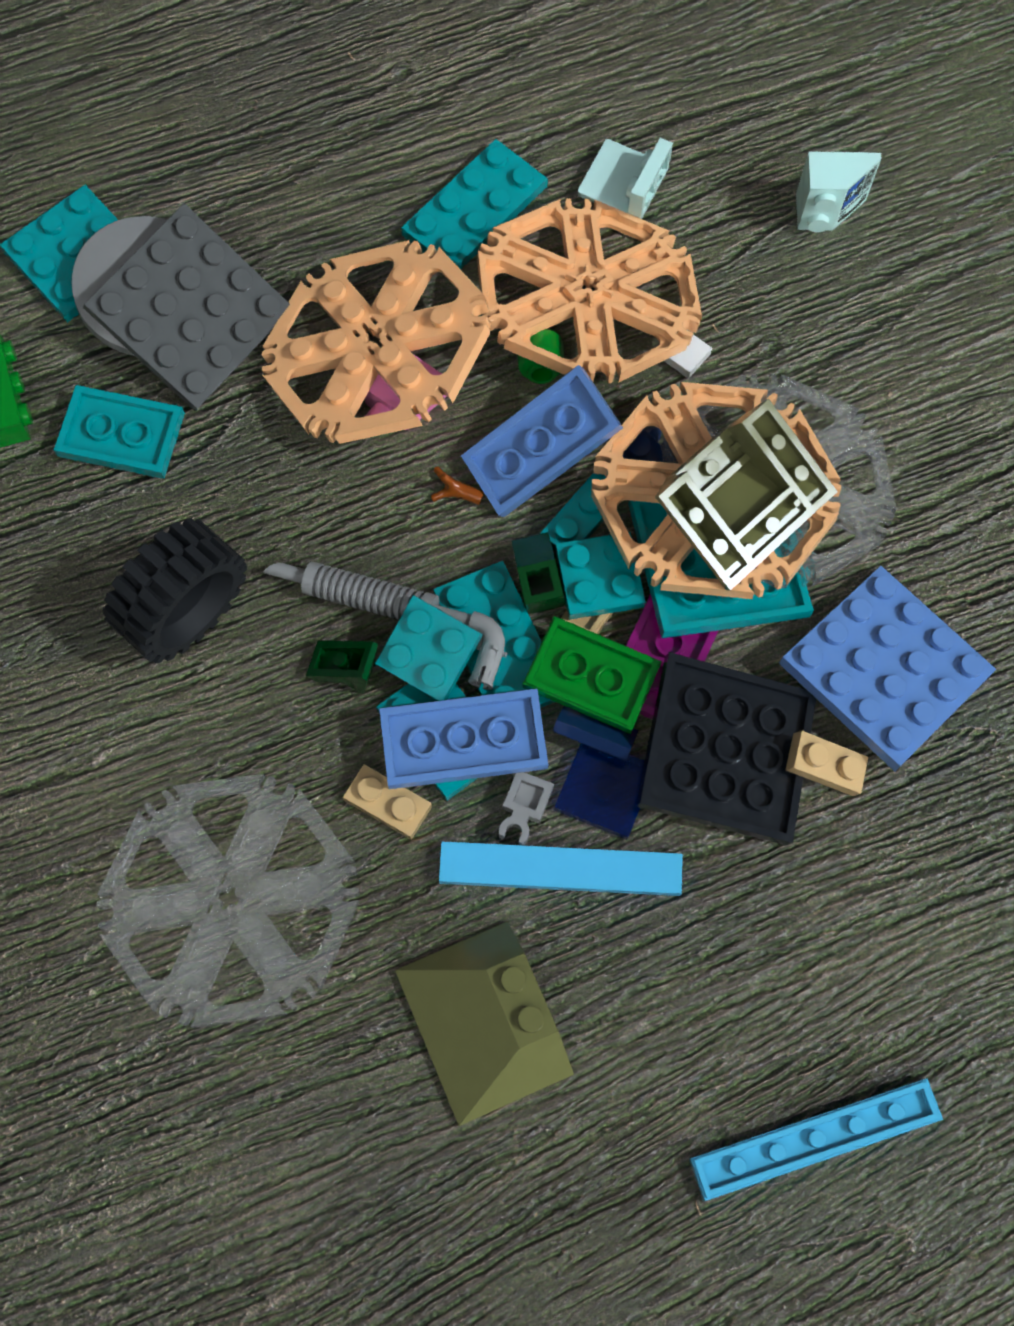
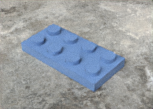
[461,365,623,517]
[379,689,548,789]

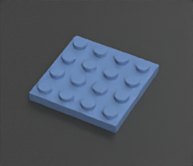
[779,566,996,772]

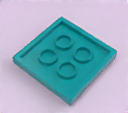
[0,185,118,323]

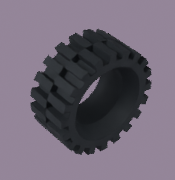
[103,518,247,663]

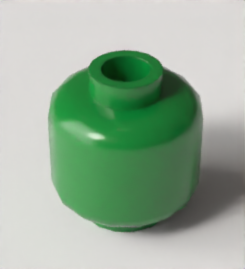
[517,329,565,384]

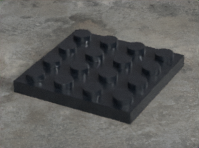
[636,652,816,845]

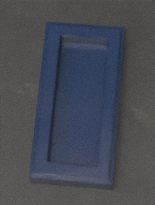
[553,706,639,760]

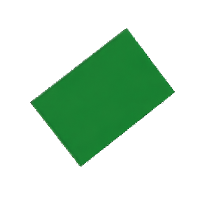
[522,616,662,734]

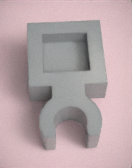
[499,772,554,846]

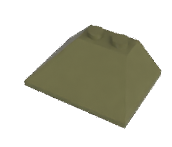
[655,399,838,591]
[395,921,574,1126]

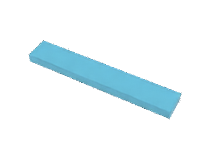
[439,841,682,896]
[689,1078,943,1201]

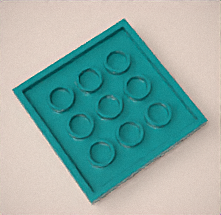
[628,500,814,638]

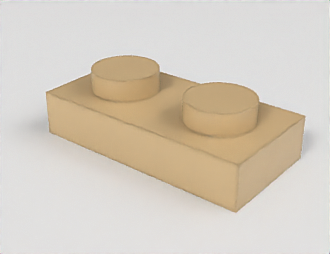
[786,731,868,796]
[343,764,432,840]

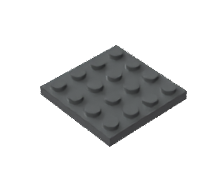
[83,203,290,412]

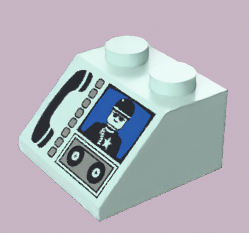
[796,151,881,232]

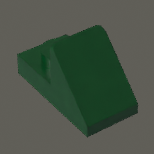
[306,640,378,694]

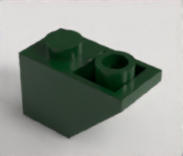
[512,532,566,614]

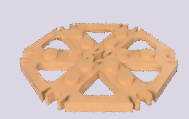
[477,198,702,383]
[262,240,491,444]
[591,382,841,599]

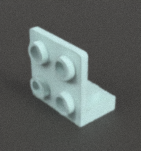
[578,138,673,219]

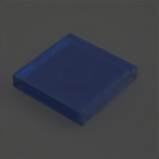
[554,743,645,840]

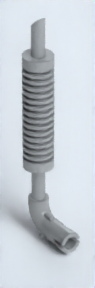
[263,561,507,690]

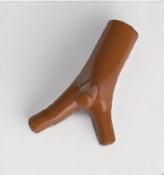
[431,466,484,506]

